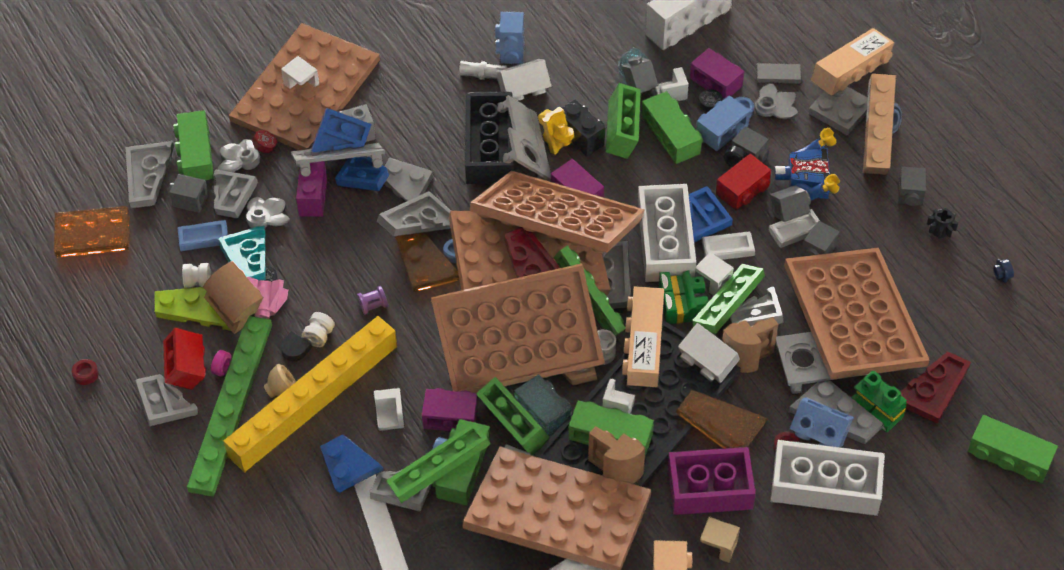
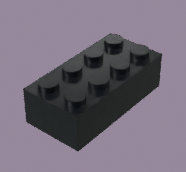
[465,92,514,184]

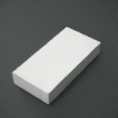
[769,209,820,248]
[702,232,755,260]

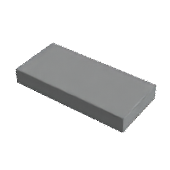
[757,63,801,83]

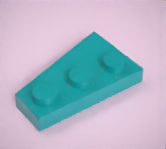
[218,226,266,281]

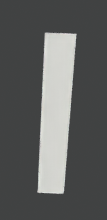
[354,474,408,570]

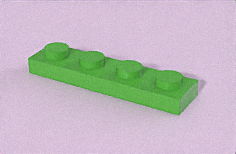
[553,245,626,337]
[692,264,765,334]
[386,422,490,503]

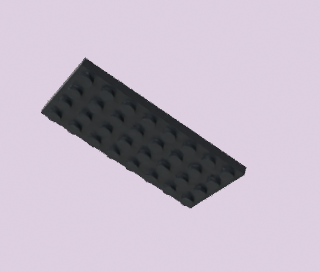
[535,320,741,487]

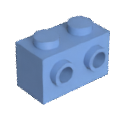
[495,12,524,64]
[696,95,750,151]
[790,397,854,448]

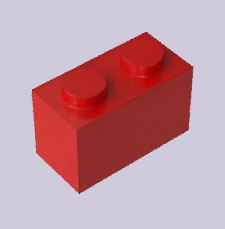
[716,154,771,211]
[163,328,206,390]

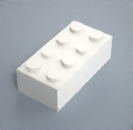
[646,0,732,50]
[638,184,696,282]
[770,440,885,515]

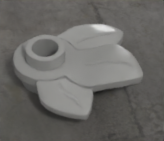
[754,83,798,119]
[217,139,260,172]
[246,197,290,228]

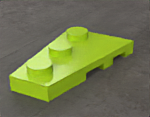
[155,287,231,331]

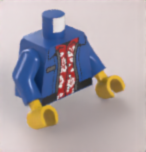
[774,128,840,200]

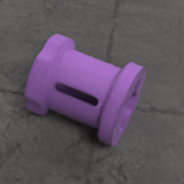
[357,286,388,315]

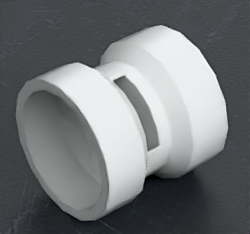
[182,263,211,288]
[302,312,335,347]
[598,329,616,364]

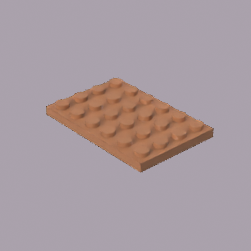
[229,23,380,150]
[470,171,645,253]
[449,211,610,296]
[784,248,930,379]
[431,264,605,393]
[463,447,651,570]

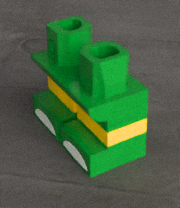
[659,270,709,324]
[851,371,907,433]

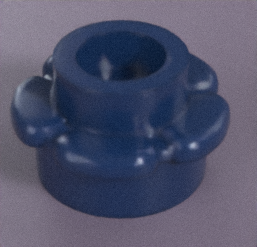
[993,259,1014,283]

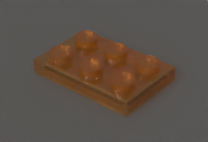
[54,206,129,257]

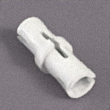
[459,61,507,80]

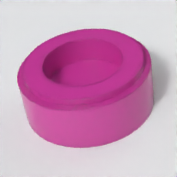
[211,350,232,377]

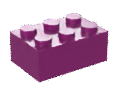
[668,447,756,515]

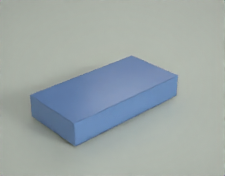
[178,220,228,251]

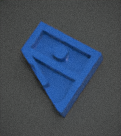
[335,156,389,191]
[688,186,733,243]
[320,435,384,493]

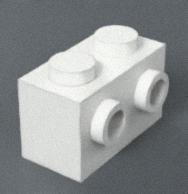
[496,59,552,101]
[678,323,740,383]

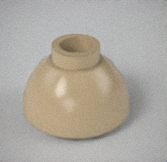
[264,364,296,398]

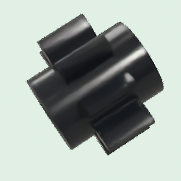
[926,208,959,239]

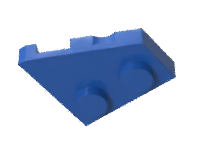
[311,108,372,153]

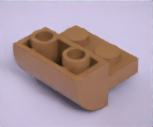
[203,261,264,334]
[722,317,778,373]
[588,426,645,484]

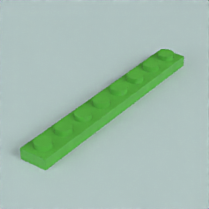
[187,316,272,497]

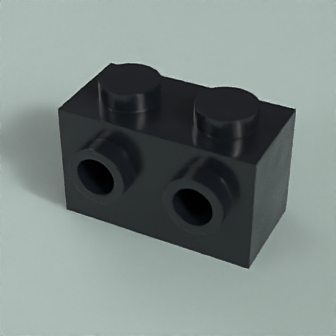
[562,100,606,156]

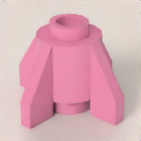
[247,277,288,319]

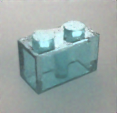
[514,374,572,437]

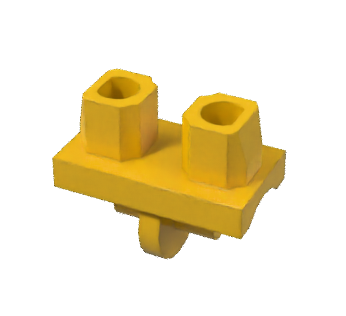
[538,107,574,155]

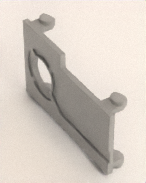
[497,95,551,181]
[291,143,385,176]
[776,332,867,394]

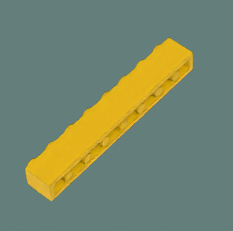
[223,316,397,473]

